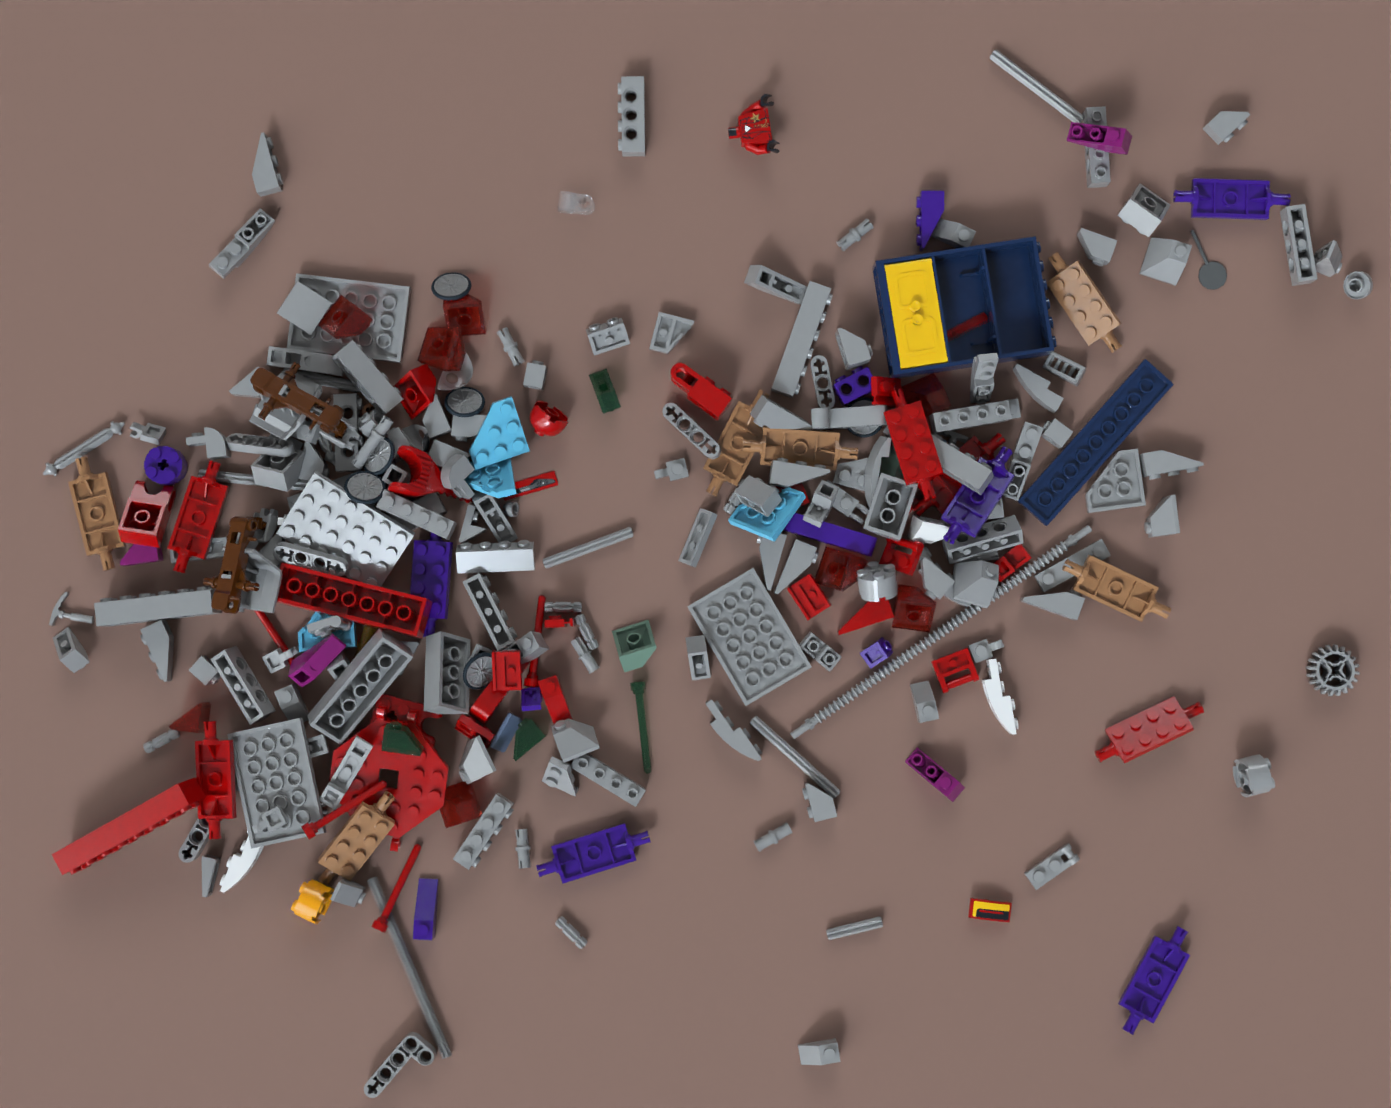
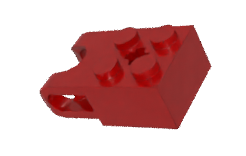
[670,363,732,421]
[118,480,176,548]
[370,693,443,746]

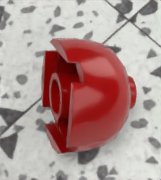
[530,400,569,437]

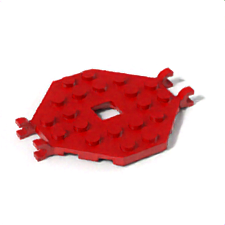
[329,705,449,852]

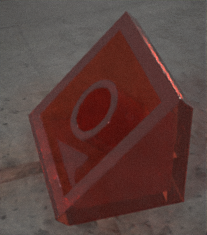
[169,702,211,733]

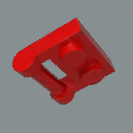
[879,538,924,576]
[931,648,979,694]

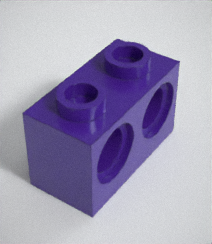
[833,366,873,406]

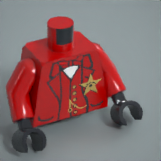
[728,94,780,155]

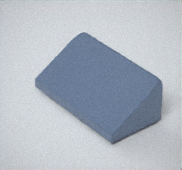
[490,713,522,752]

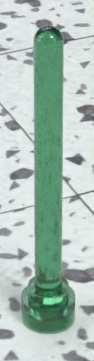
[630,681,652,774]

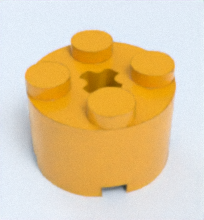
[291,879,334,924]

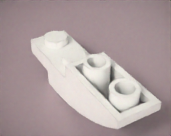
[982,659,1019,735]
[220,831,264,893]

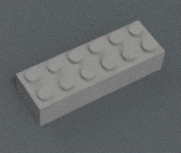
[94,586,222,627]
[307,628,413,745]

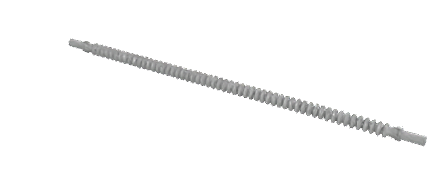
[790,525,1092,739]

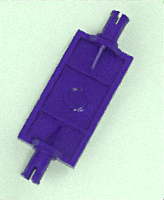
[1173,178,1291,220]
[941,446,1014,544]
[410,532,453,637]
[536,823,651,884]
[1118,926,1190,1035]

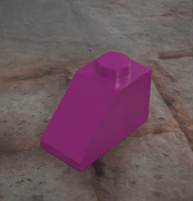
[120,544,163,566]

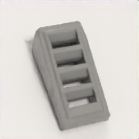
[1042,351,1086,386]
[201,854,221,897]

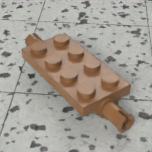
[1046,252,1122,353]
[703,390,770,497]
[742,426,858,470]
[68,457,126,571]
[1062,555,1171,622]
[318,791,395,886]

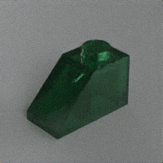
[589,368,621,414]
[513,718,547,761]
[381,721,424,756]

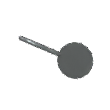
[1191,230,1227,290]

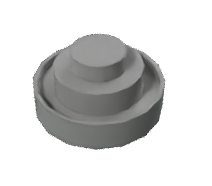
[1343,271,1373,300]

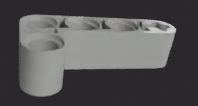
[811,405,887,430]
[178,818,209,863]
[364,1032,437,1098]

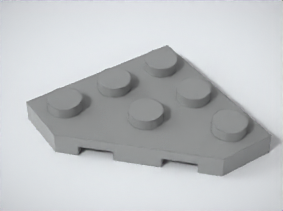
[1085,448,1146,513]

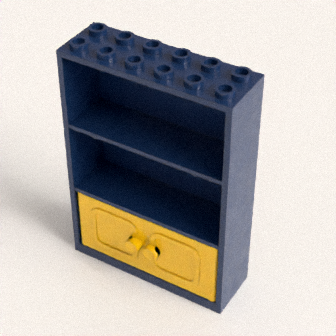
[872,236,1056,379]

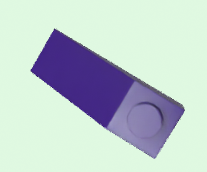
[413,878,439,940]

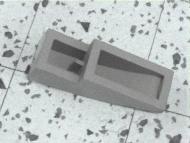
[1012,364,1064,413]

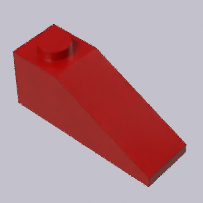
[837,597,894,635]
[538,675,573,724]

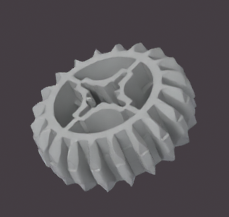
[1306,644,1360,696]

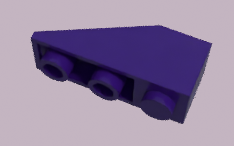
[916,191,944,251]

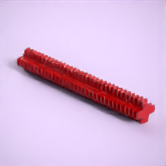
[946,312,988,342]

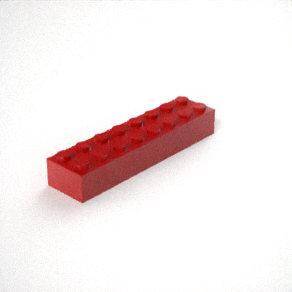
[277,562,432,639]
[51,777,206,875]

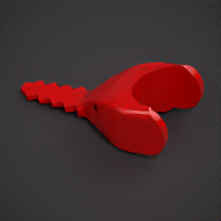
[388,445,473,503]

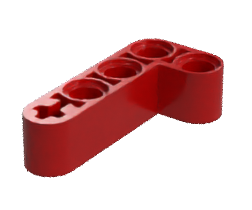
[469,661,530,725]

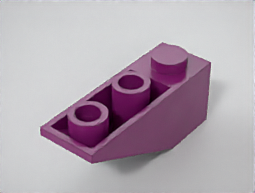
[1067,122,1132,155]
[288,633,346,687]
[905,747,965,802]

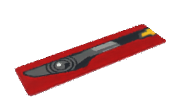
[503,471,558,501]

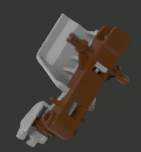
[249,362,361,450]
[203,508,282,614]

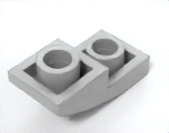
[799,631,842,672]

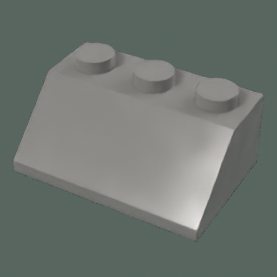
[863,473,918,541]

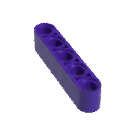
[783,513,878,557]

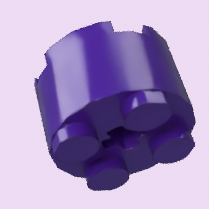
[144,446,188,486]

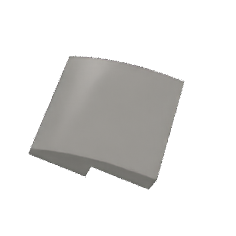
[277,281,331,335]

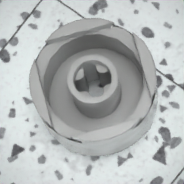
[857,561,898,602]
[1233,754,1275,797]

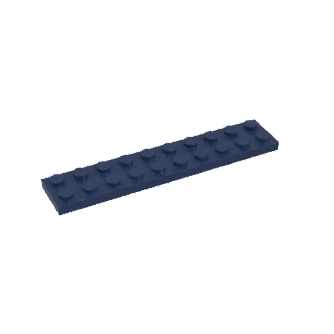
[1018,359,1174,526]

